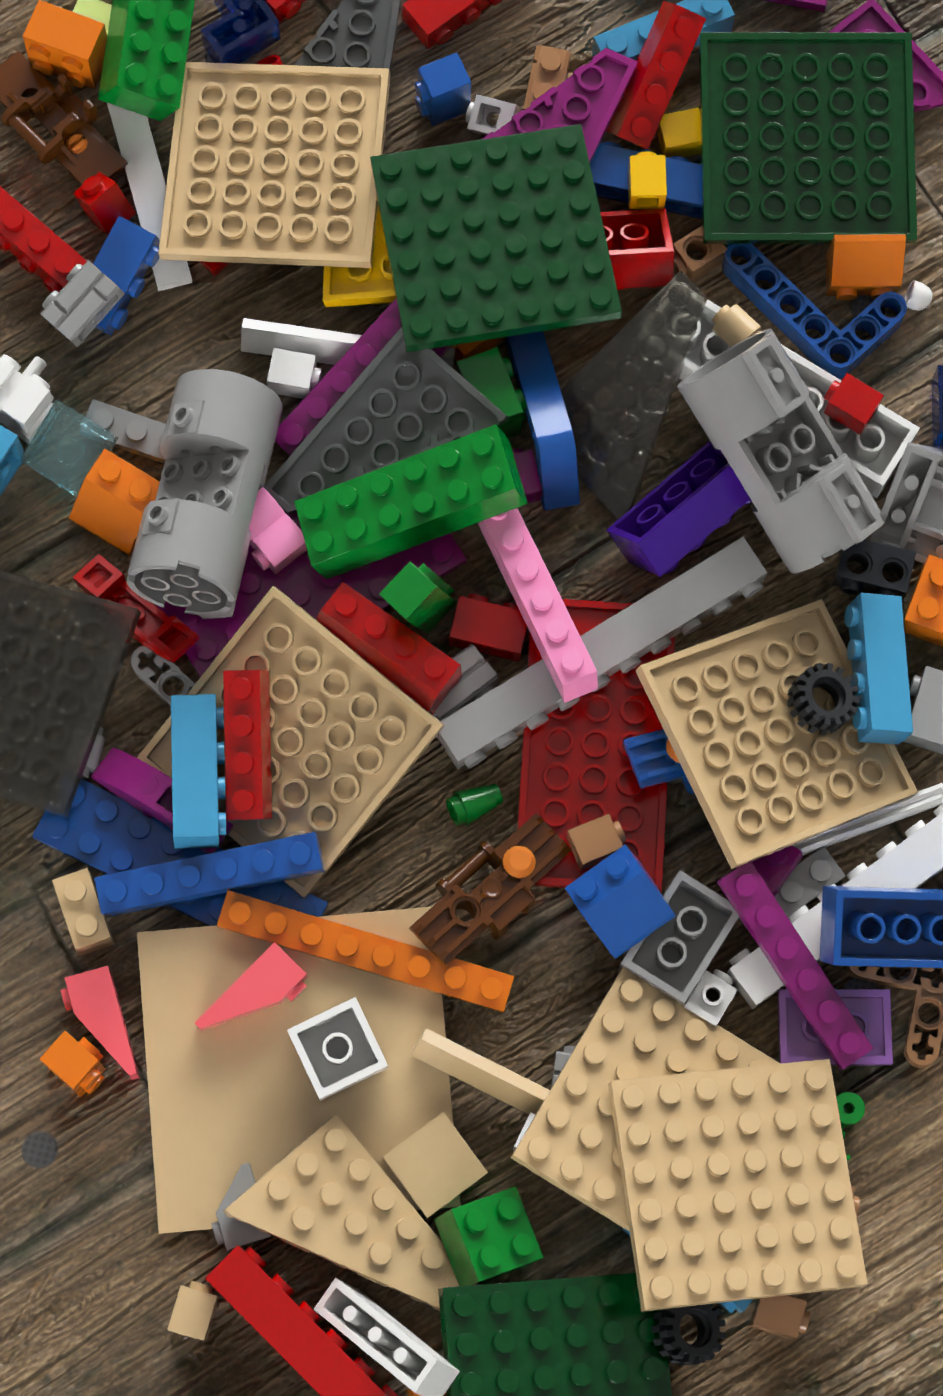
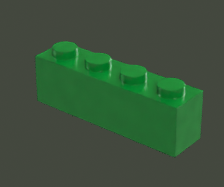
[379,561,457,634]

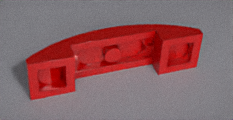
[73,554,200,663]

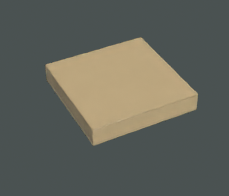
[382,1112,488,1218]

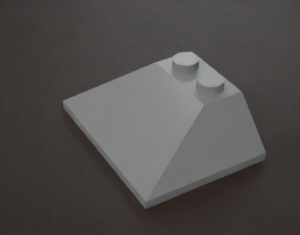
[869,442,943,563]

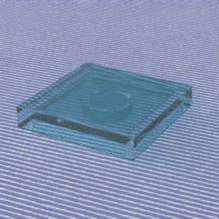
[20,399,119,497]

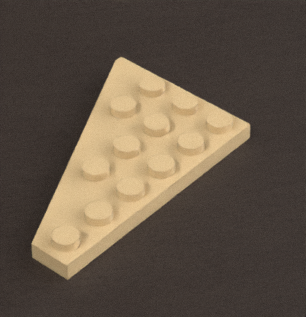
[223,1114,459,1311]

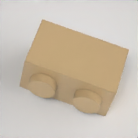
[52,868,115,956]

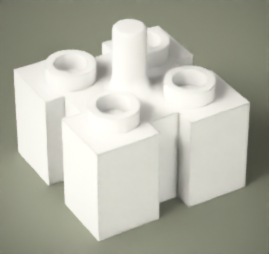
[0,354,57,446]

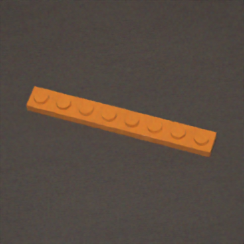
[216,890,514,1013]

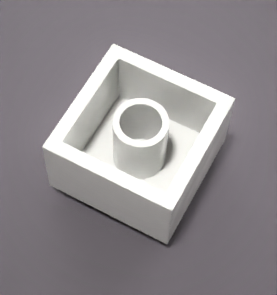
[287,997,388,1101]

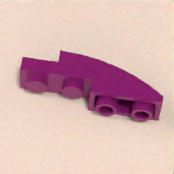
[91,747,233,854]

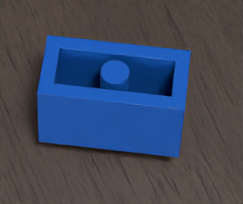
[415,52,471,126]

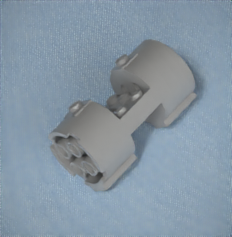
[677,329,885,574]
[127,369,283,619]

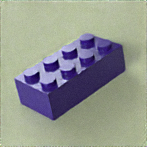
[606,441,752,577]

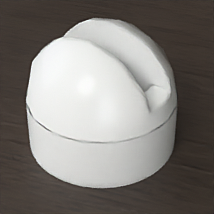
[904,280,932,311]

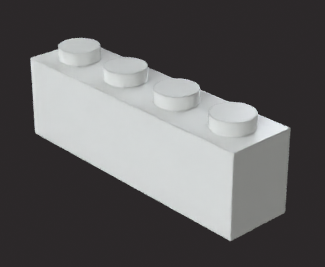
[314,1277,460,1396]

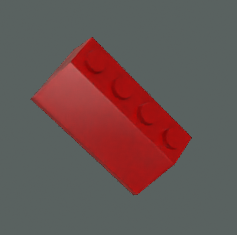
[316,582,462,715]

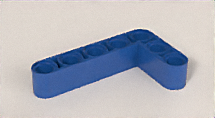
[722,244,907,379]
[506,331,580,511]

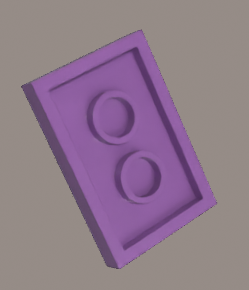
[777,989,893,1066]

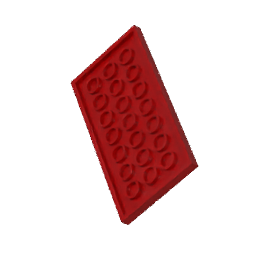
[517,599,675,893]

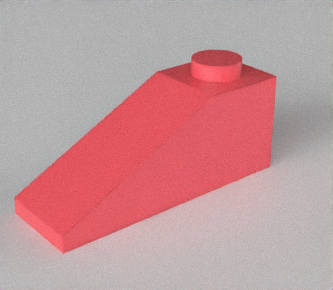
[194,942,308,1031]
[61,965,140,1080]

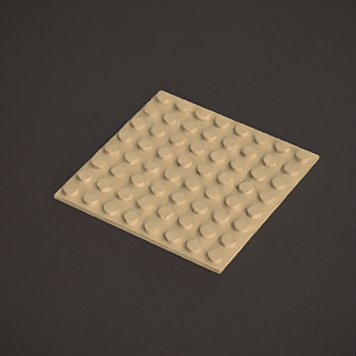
[137,907,461,1234]

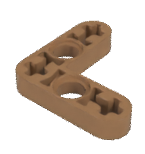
[846,966,943,1068]

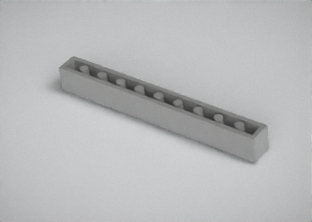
[436,537,767,769]

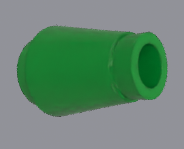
[446,783,503,826]

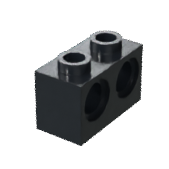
[832,539,916,601]

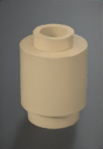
[712,304,762,348]

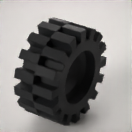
[787,663,860,735]
[651,1304,726,1365]

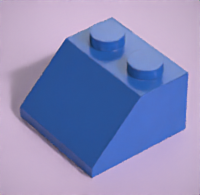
[565,845,676,959]

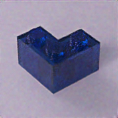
[201,0,281,64]

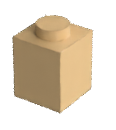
[167,1281,219,1342]

